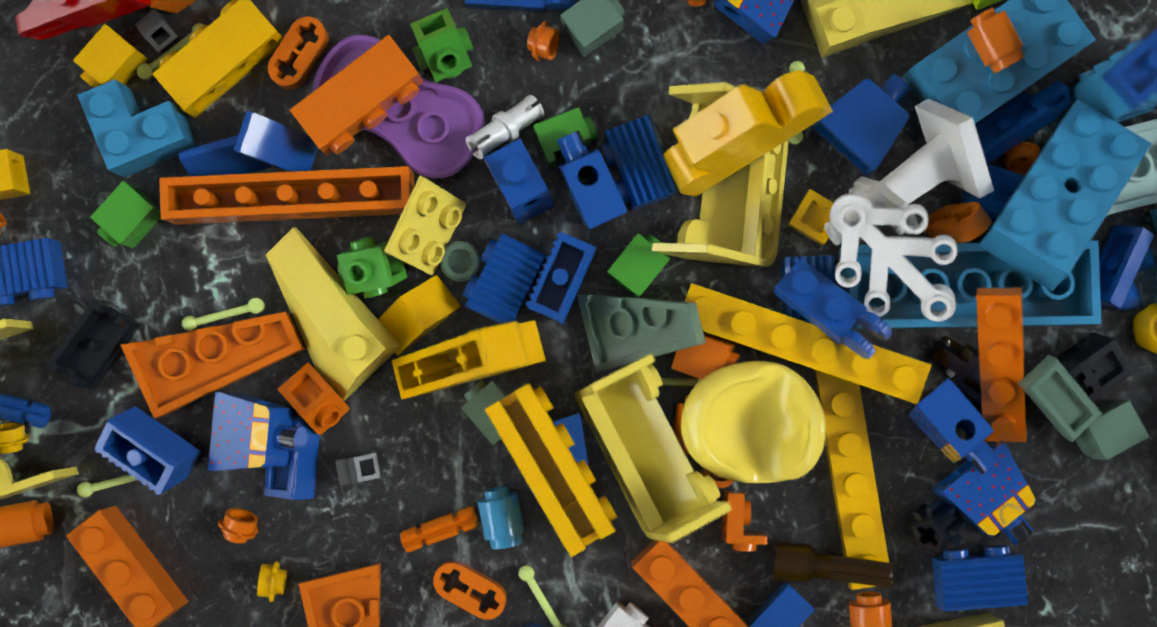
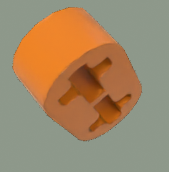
[268,17,329,90]
[925,202,992,243]
[433,560,507,620]

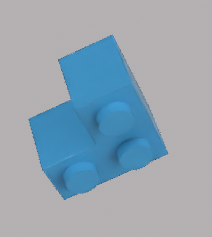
[77,79,198,178]

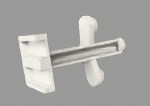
[825,99,994,245]

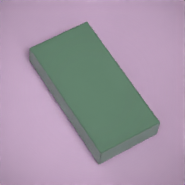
[1018,354,1102,442]

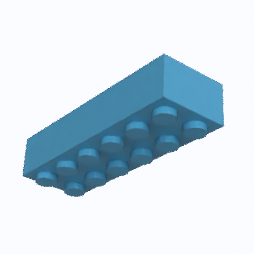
[839,241,1101,330]

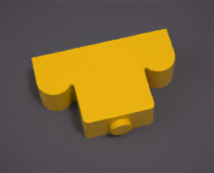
[663,70,833,196]
[391,320,546,400]

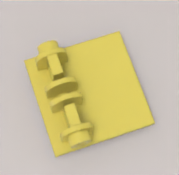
[384,176,467,276]

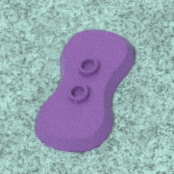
[313,35,485,178]

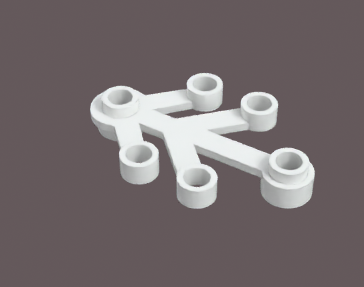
[830,193,957,321]

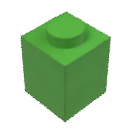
[90,181,161,248]
[607,233,670,298]

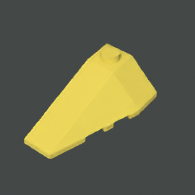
[800,0,973,58]
[266,227,401,401]

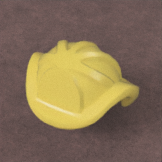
[681,361,826,483]

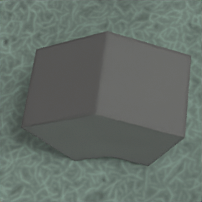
[135,9,178,52]
[335,453,381,486]

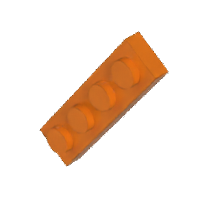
[976,288,1027,442]

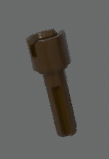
[774,541,894,588]

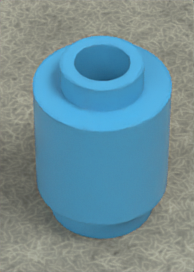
[477,486,525,549]

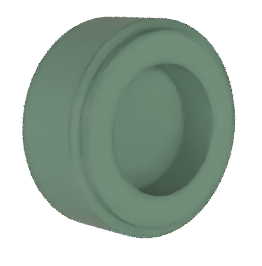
[440,241,481,282]

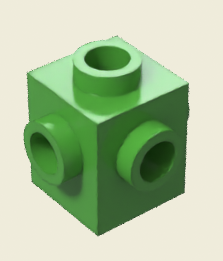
[410,8,474,82]
[337,236,407,298]

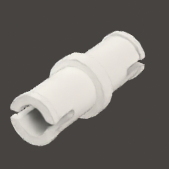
[466,95,544,160]

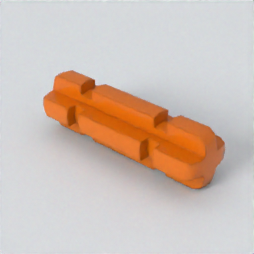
[400,506,480,552]

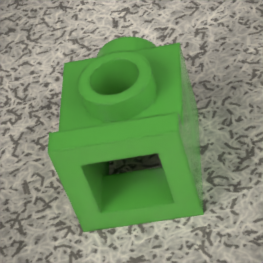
[533,107,598,169]

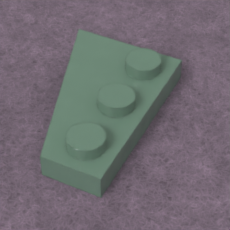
[577,293,706,373]

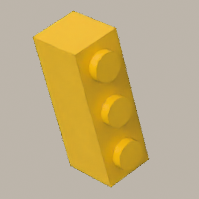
[152,0,283,118]

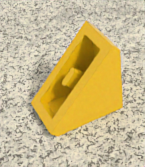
[378,275,462,356]

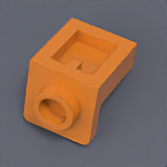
[277,362,349,435]
[721,490,768,551]

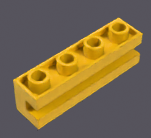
[485,383,618,557]

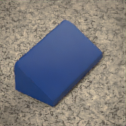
[178,135,273,176]
[264,416,320,500]
[745,582,815,627]

